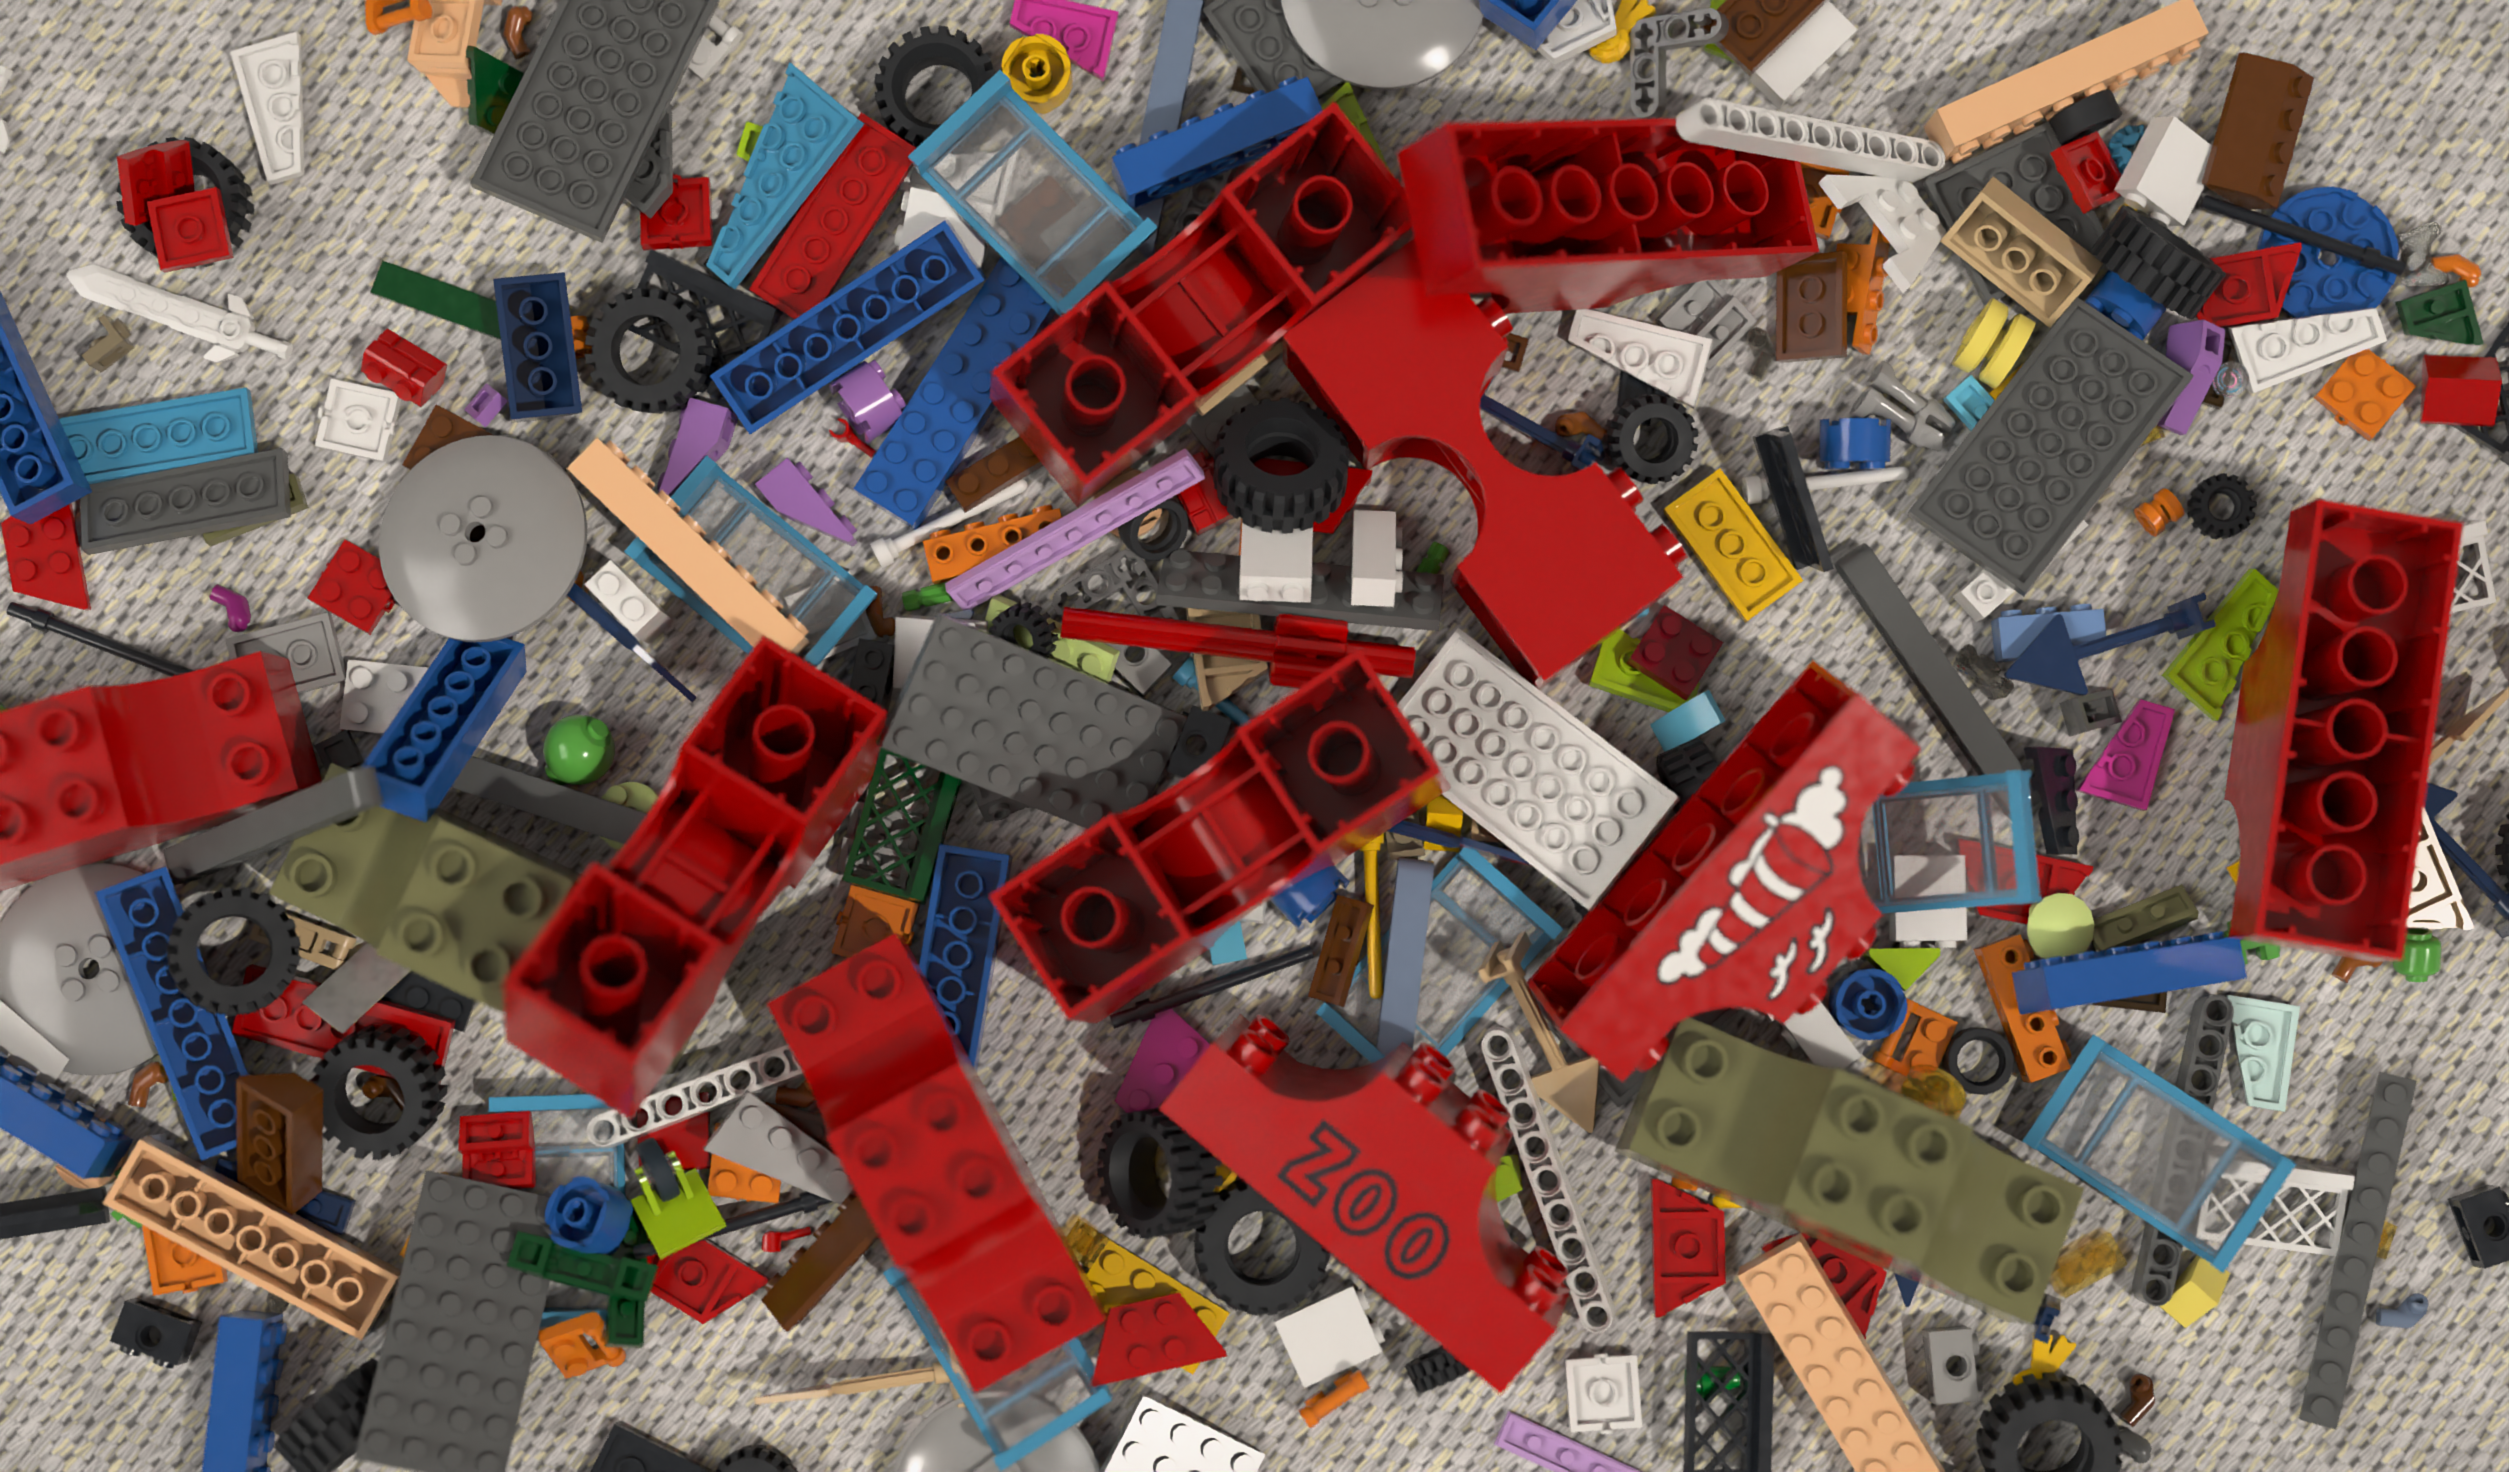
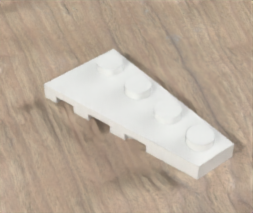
[230,32,305,185]
[2227,307,2387,393]
[1568,309,1713,409]

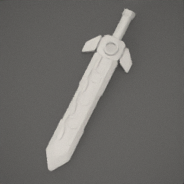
[66,264,293,363]

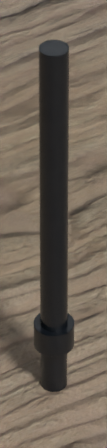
[2200,194,2406,276]
[7,602,195,676]
[1109,945,1314,1029]
[632,1191,833,1260]

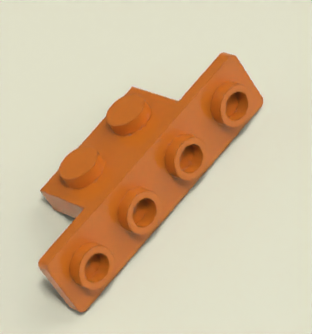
[1836,223,1890,355]

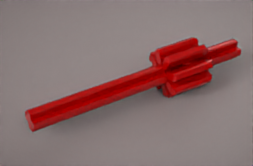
[1060,607,1416,689]

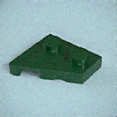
[466,46,525,136]
[2395,280,2484,346]

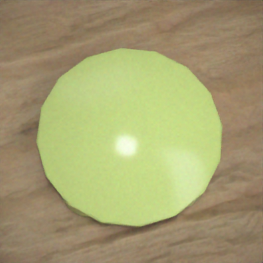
[2027,893,2095,959]

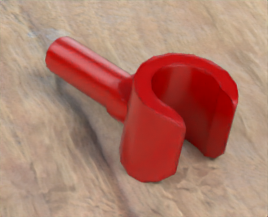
[829,418,876,458]
[762,1226,811,1252]

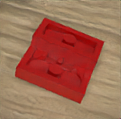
[117,140,195,226]
[637,1092,712,1172]
[458,1111,536,1189]

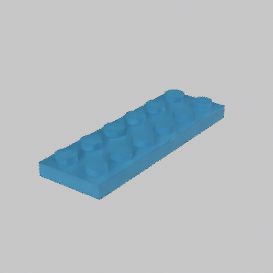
[59,387,258,484]

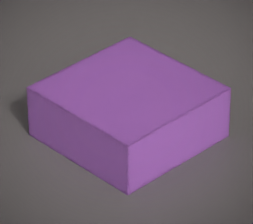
[464,383,508,428]

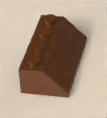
[2202,52,2314,210]
[236,1073,323,1215]
[761,1193,880,1333]

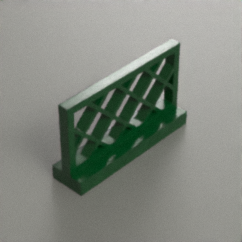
[842,748,962,905]

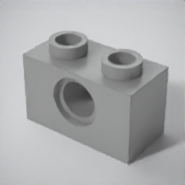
[1104,643,1173,697]
[1922,1326,1983,1405]

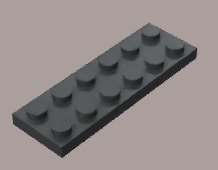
[80,448,291,555]

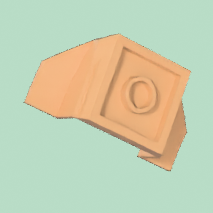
[407,0,502,108]

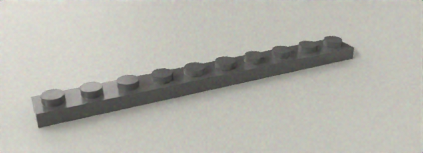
[2299,1072,2417,1429]

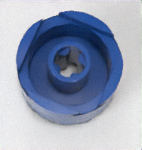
[2085,269,2167,340]
[1819,418,1891,470]
[1270,866,1350,930]
[1829,969,1907,1040]
[545,1176,633,1255]

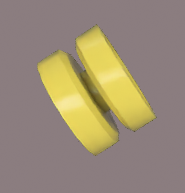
[1952,297,2036,389]

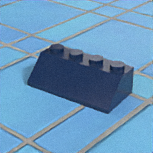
[493,272,582,423]

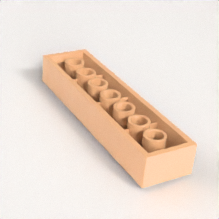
[1923,0,2209,164]
[567,438,811,656]
[103,1136,401,1341]
[1738,1233,1945,1472]

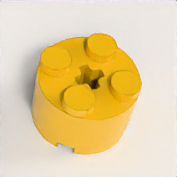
[1002,34,1073,114]

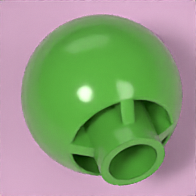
[543,714,615,785]

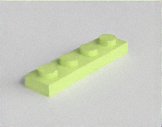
[985,594,1120,683]

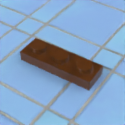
[945,436,1044,513]
[1308,894,1374,1007]

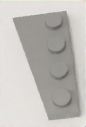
[703,1090,853,1204]

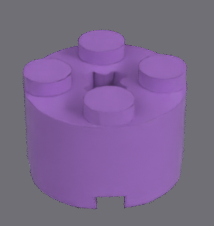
[829,360,906,443]

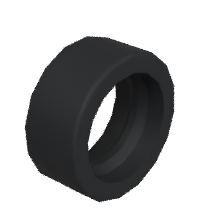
[2050,90,2122,145]
[1118,497,1189,561]
[1942,1027,2014,1095]

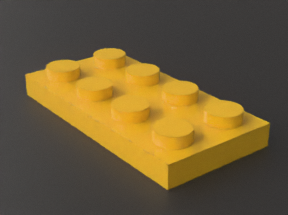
[1662,468,1804,623]
[1087,1238,1230,1375]

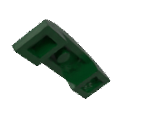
[507,1231,658,1302]

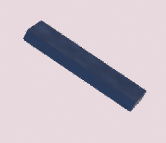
[214,1158,356,1235]

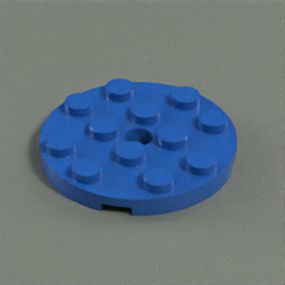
[2257,187,2399,318]

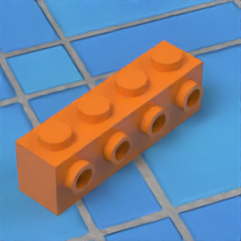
[923,505,1062,585]
[1973,934,2072,1083]

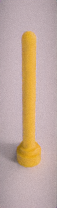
[1360,833,1384,999]

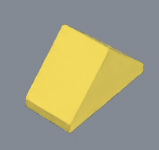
[2159,1255,2230,1328]

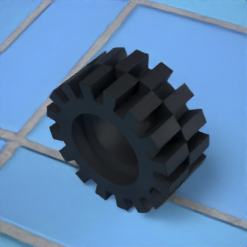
[2187,473,2257,539]
[988,602,1058,658]
[1405,1346,1472,1394]

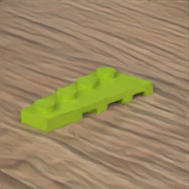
[2162,568,2278,721]

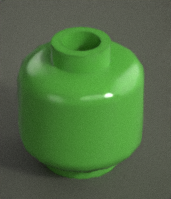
[2393,928,2441,982]

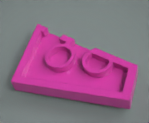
[1010,0,1119,81]
[2076,699,2175,811]
[1115,1009,1210,1113]

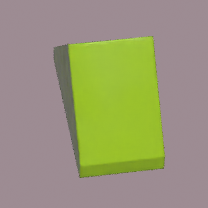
[1863,948,1941,991]

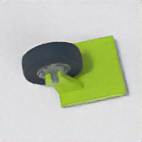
[630,1138,726,1259]

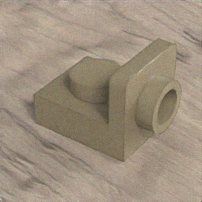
[82,314,135,373]
[1385,814,1426,863]

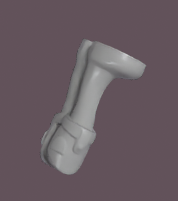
[1850,361,1957,452]

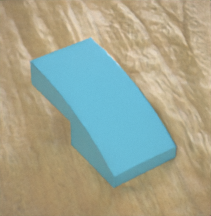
[1650,690,1726,752]

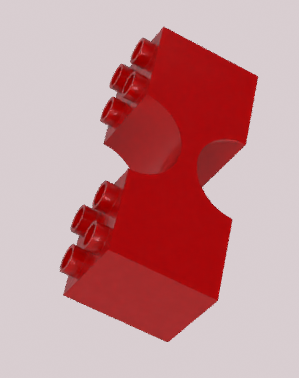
[990,102,1413,508]
[1282,238,1687,690]
[503,635,887,1120]
[989,649,1452,1024]

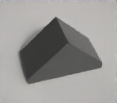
[2059,689,2122,737]

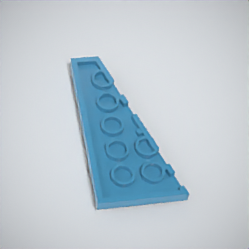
[706,62,864,289]

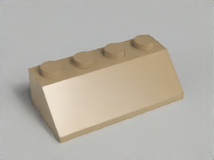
[1940,177,2103,328]

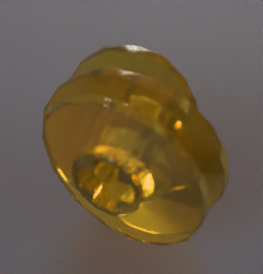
[1898,1065,1966,1120]

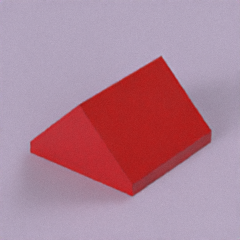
[2420,355,2502,427]

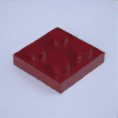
[1627,605,1724,701]

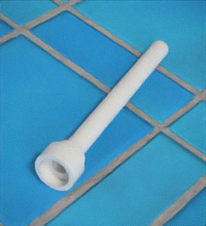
[1742,466,1910,505]
[870,479,1027,568]

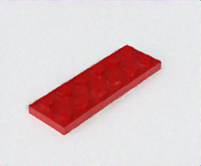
[749,112,916,319]
[232,964,456,1085]

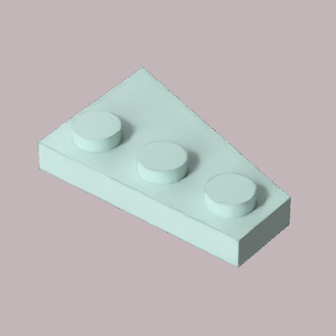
[2226,995,2300,1112]

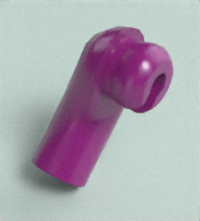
[210,584,251,633]

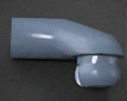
[2376,1293,2429,1329]

